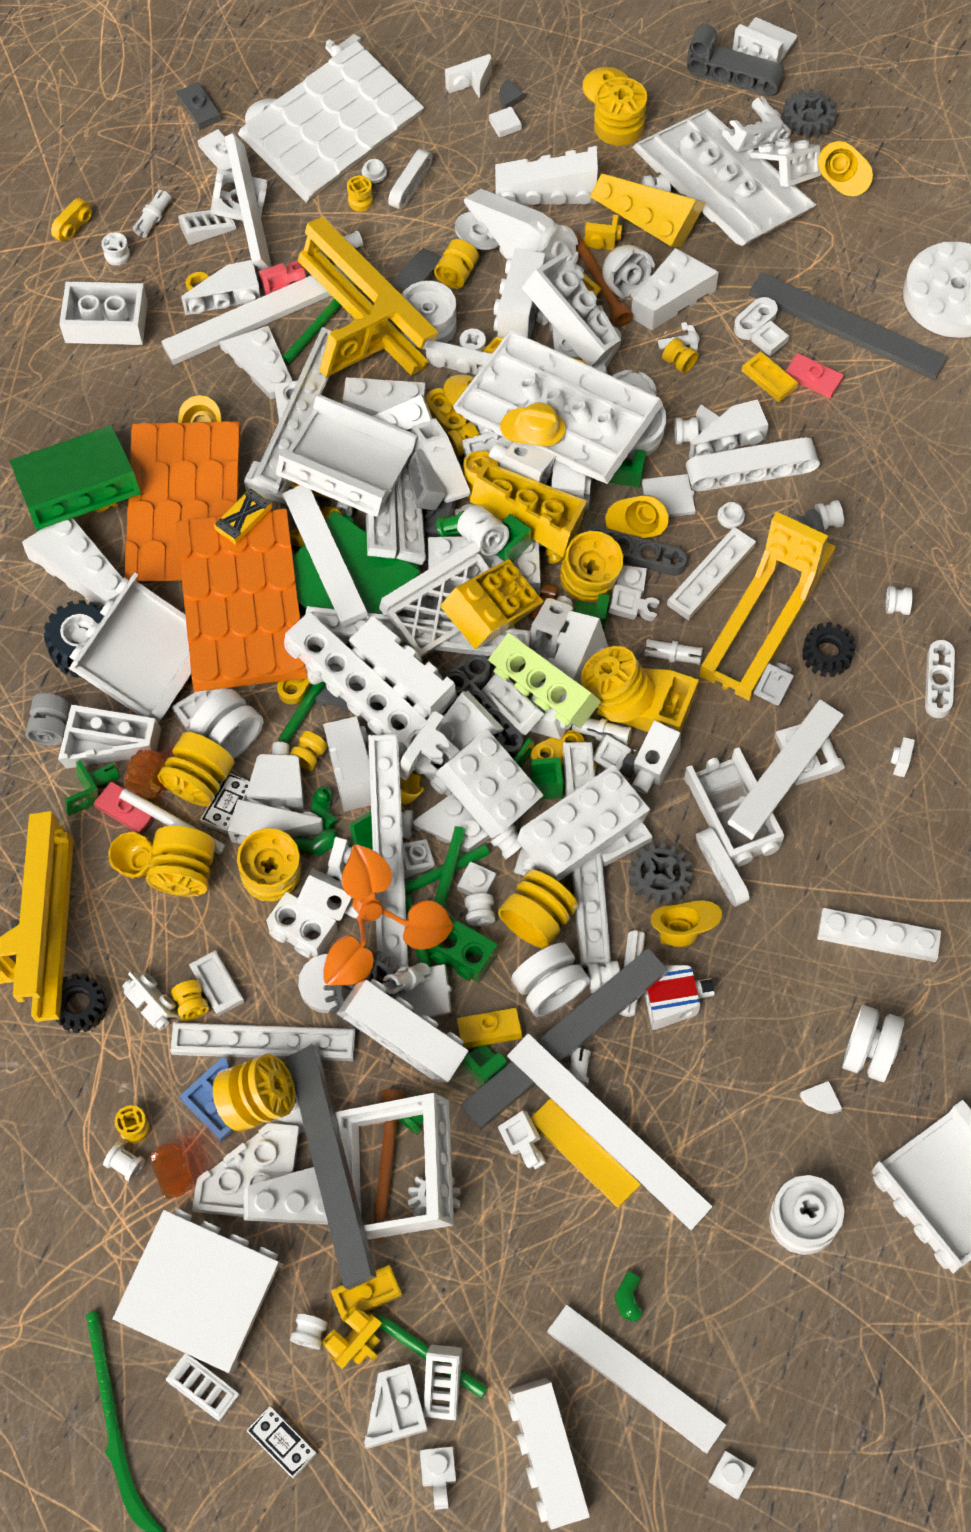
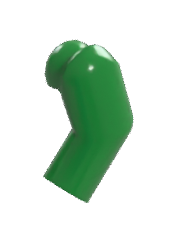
[311,787,339,829]
[295,828,338,856]
[614,1272,643,1322]

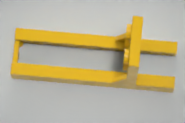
[298,216,439,377]
[699,512,836,701]
[0,811,74,1022]

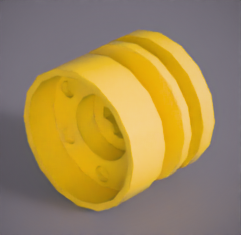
[594,77,647,146]
[560,531,623,602]
[581,646,655,723]
[157,732,235,807]
[146,826,216,897]
[237,828,301,902]
[498,870,578,949]
[212,1053,296,1132]

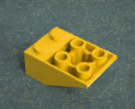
[440,559,544,650]
[597,668,699,733]

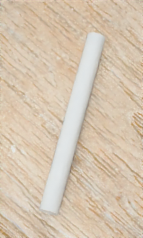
[119,788,226,855]

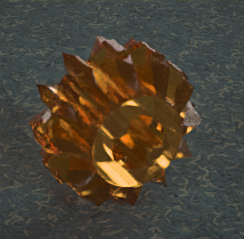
[124,749,166,799]
[149,1143,193,1199]

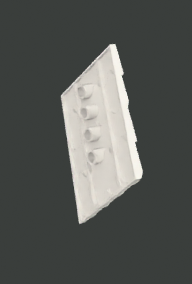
[238,41,424,203]
[632,109,816,246]
[453,330,663,484]

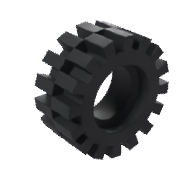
[802,622,856,677]
[56,973,107,1033]

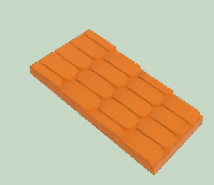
[125,421,241,582]
[176,509,307,692]

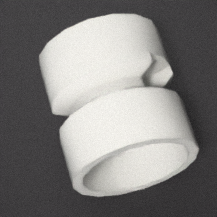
[457,505,509,556]

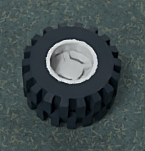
[43,600,104,678]

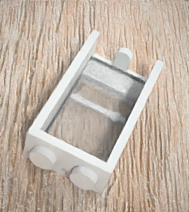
[684,747,784,866]

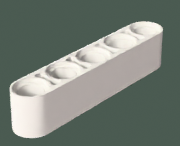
[685,437,820,492]

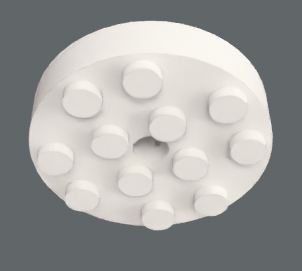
[903,242,971,338]

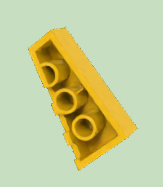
[590,173,706,248]
[470,461,587,557]

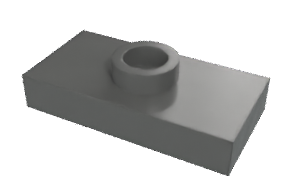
[176,82,221,130]

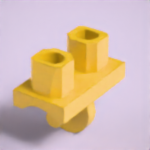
[322,1306,382,1369]

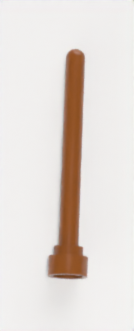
[573,231,633,327]
[373,1089,406,1241]

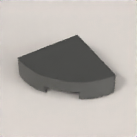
[499,79,524,109]
[621,749,639,778]

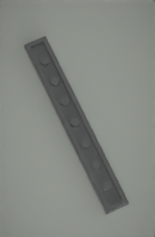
[749,272,948,380]
[461,948,669,1130]
[287,1045,377,1290]

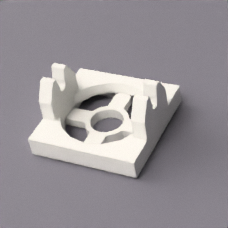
[210,169,267,221]
[400,711,449,780]

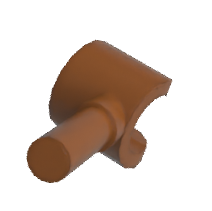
[529,584,558,620]

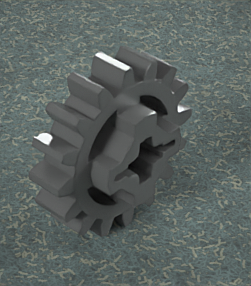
[782,88,837,138]
[628,842,693,906]

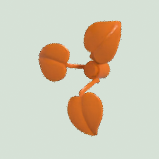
[323,844,453,986]

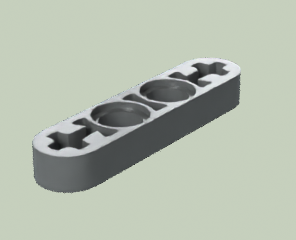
[585,526,687,576]

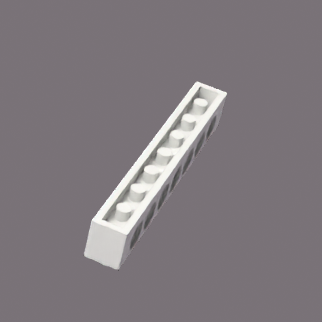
[284,611,460,796]

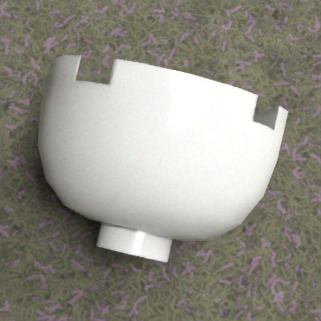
[602,245,655,299]

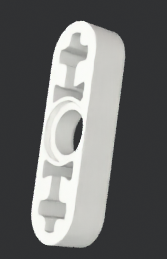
[388,149,433,210]
[925,640,955,718]
[696,828,749,907]

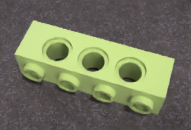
[488,632,601,729]

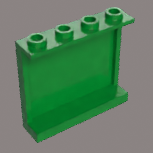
[9,425,141,530]
[293,510,421,650]

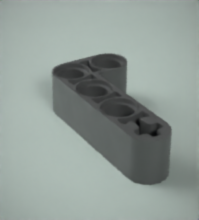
[687,24,784,96]
[443,654,523,760]

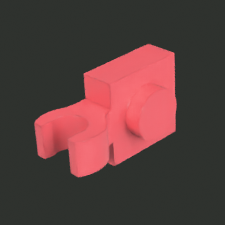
[259,260,306,295]

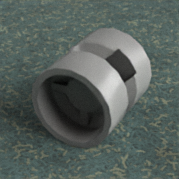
[25,693,69,746]

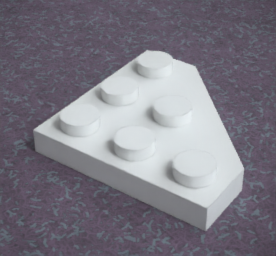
[192,1123,300,1217]

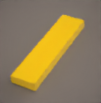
[531,1098,641,1209]

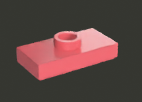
[785,353,844,399]
[93,782,155,835]

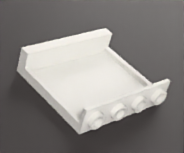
[276,394,417,517]
[69,572,191,722]
[871,1100,971,1274]
[113,1208,284,1374]

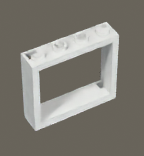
[335,1093,454,1240]

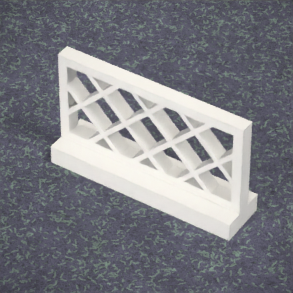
[379,542,490,657]

